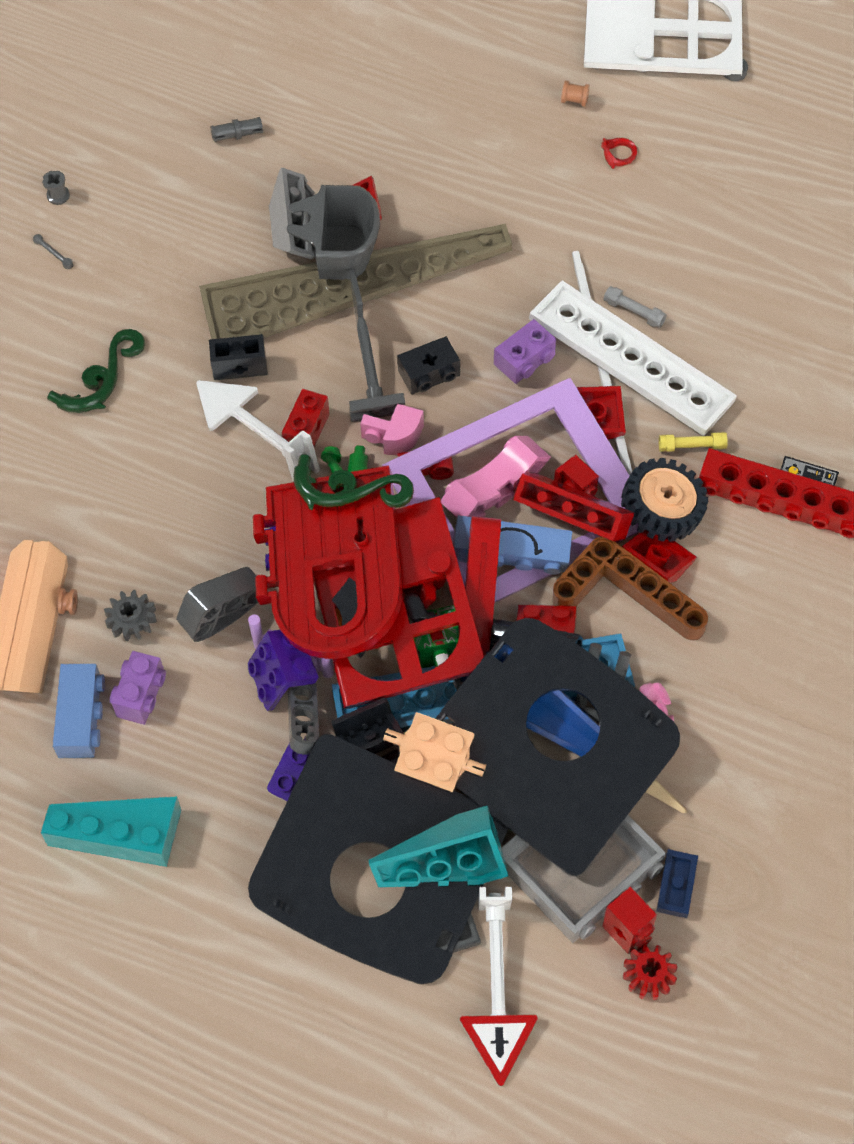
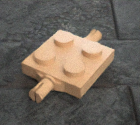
[383,712,487,793]

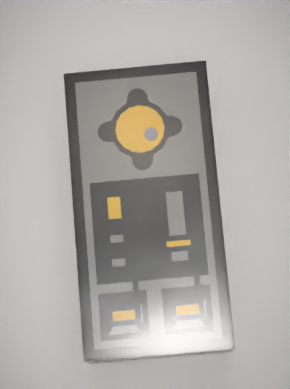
[780,456,839,486]

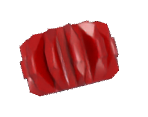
[623,944,678,1000]

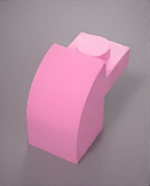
[360,404,424,455]

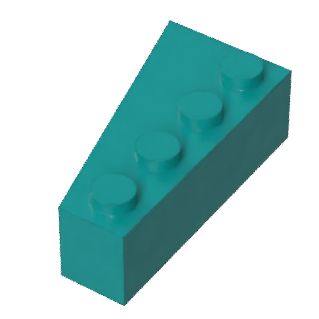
[41,796,182,867]

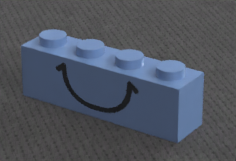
[453,515,572,575]

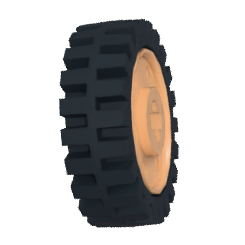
[621,458,708,542]

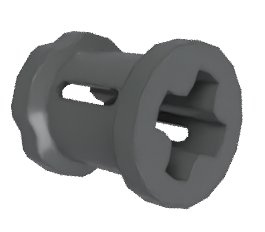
[42,171,70,205]

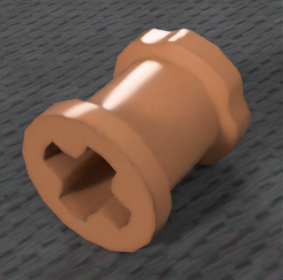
[561,80,590,107]

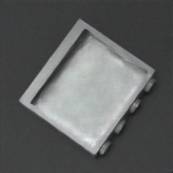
[501,815,666,943]

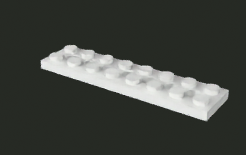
[529,280,737,436]

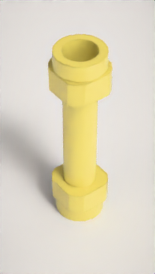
[659,432,728,452]

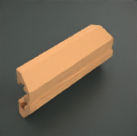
[0,540,68,694]

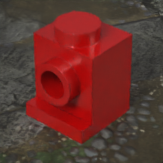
[554,454,599,496]

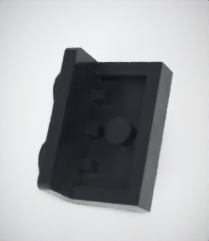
[331,698,404,754]

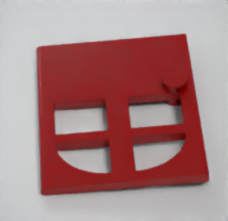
[313,497,484,709]

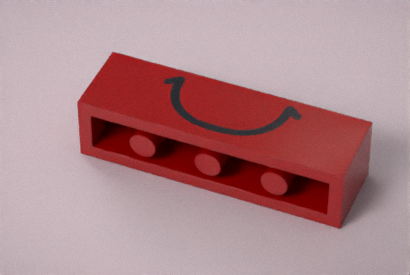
[513,473,635,541]

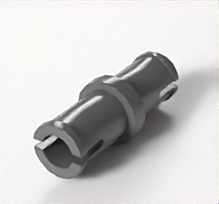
[210,117,263,142]

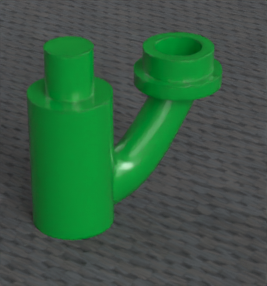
[321,445,369,473]

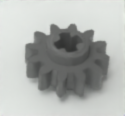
[104,590,157,642]

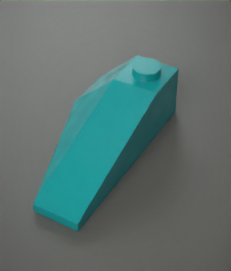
[369,806,508,887]

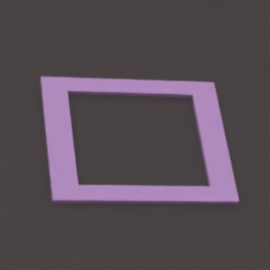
[382,378,639,603]

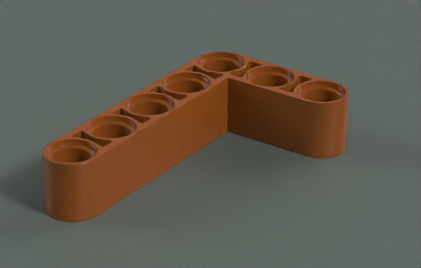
[552,536,708,641]

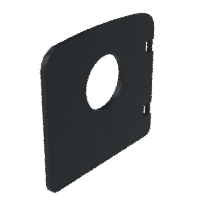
[435,618,680,877]
[248,734,508,985]

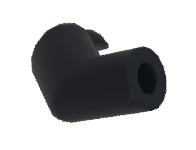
[403,593,438,623]

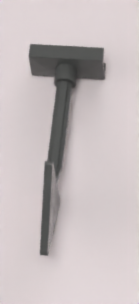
[348,268,405,422]

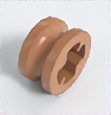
[57,588,78,615]

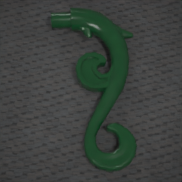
[47,329,145,413]
[293,454,414,510]

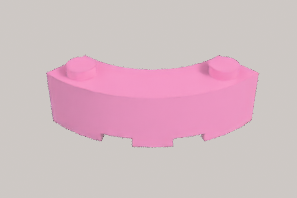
[441,436,551,517]

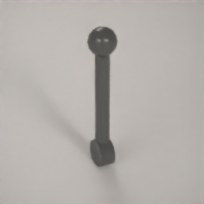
[33,234,73,269]

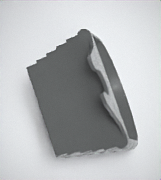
[287,185,380,280]

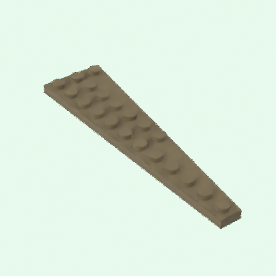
[199,224,512,339]

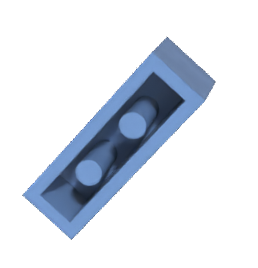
[53,664,105,758]

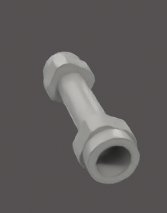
[604,286,667,328]

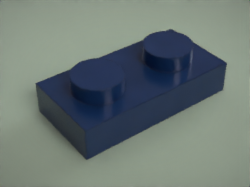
[656,849,698,918]

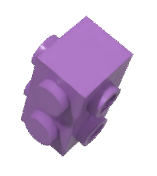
[494,319,556,384]
[110,651,166,725]

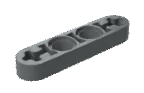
[288,682,319,755]

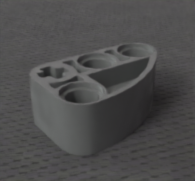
[176,567,258,642]

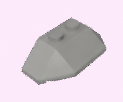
[269,168,316,259]

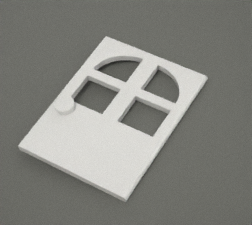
[584,0,743,76]

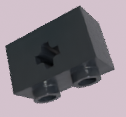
[209,334,268,381]
[397,336,460,395]

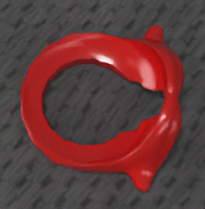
[601,138,637,169]

